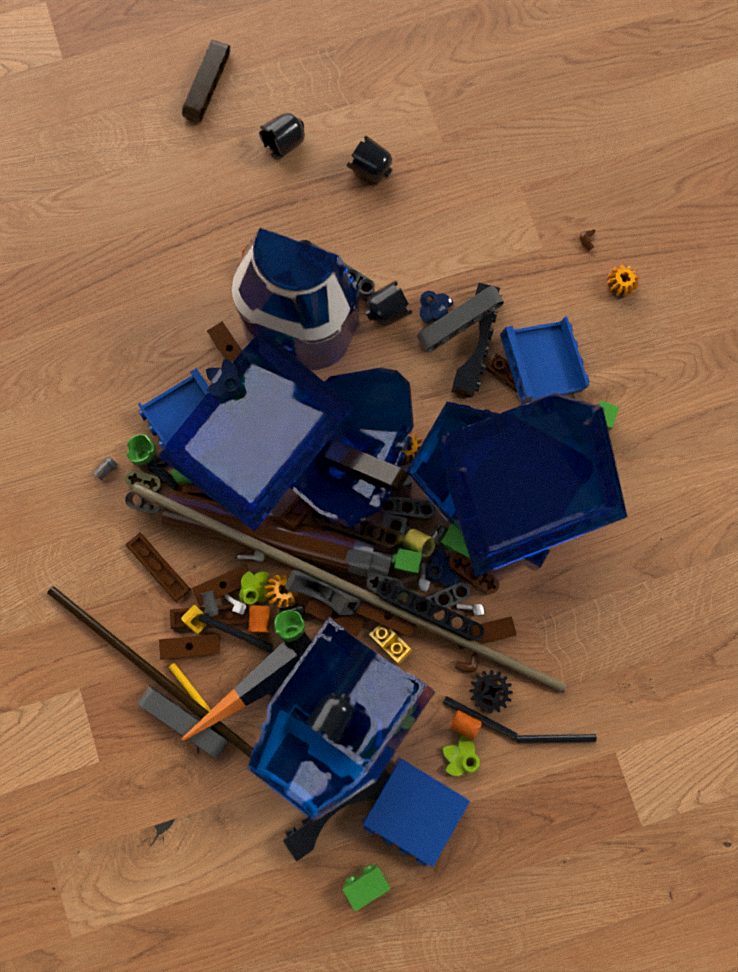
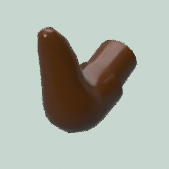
[580,229,596,251]
[455,652,477,673]

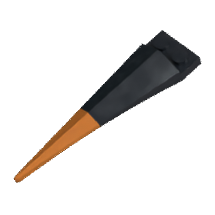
[181,632,325,741]

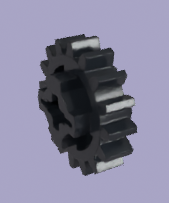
[469,670,513,714]

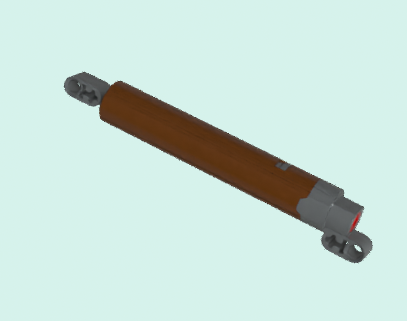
[125,490,403,595]

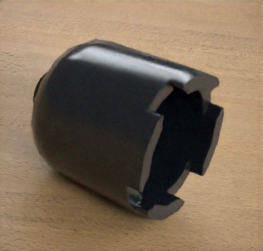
[259,113,305,160]
[347,135,393,183]
[365,280,412,327]
[306,692,356,745]

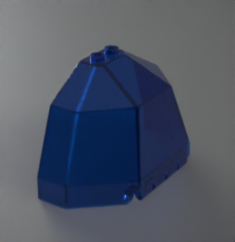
[282,367,414,528]

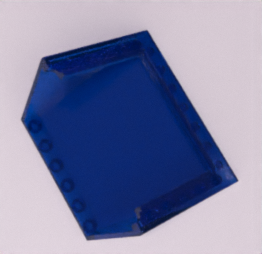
[158,329,354,532]
[442,393,628,576]

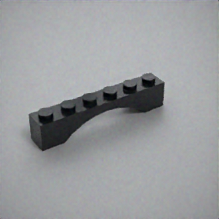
[451,283,502,397]
[283,766,390,862]

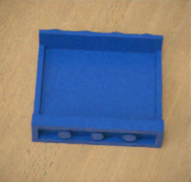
[500,316,589,404]
[138,368,239,469]
[361,756,470,867]

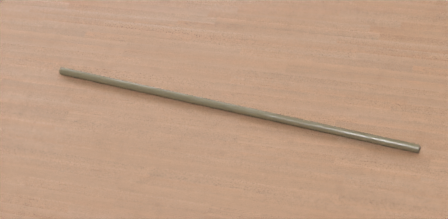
[131,483,567,693]

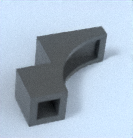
[285,570,362,615]

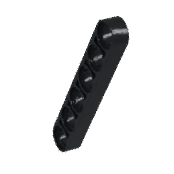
[376,580,484,640]

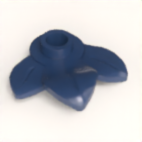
[420,291,453,324]
[206,359,241,396]
[425,548,461,586]

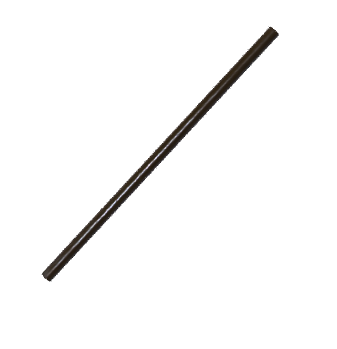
[47,586,260,764]

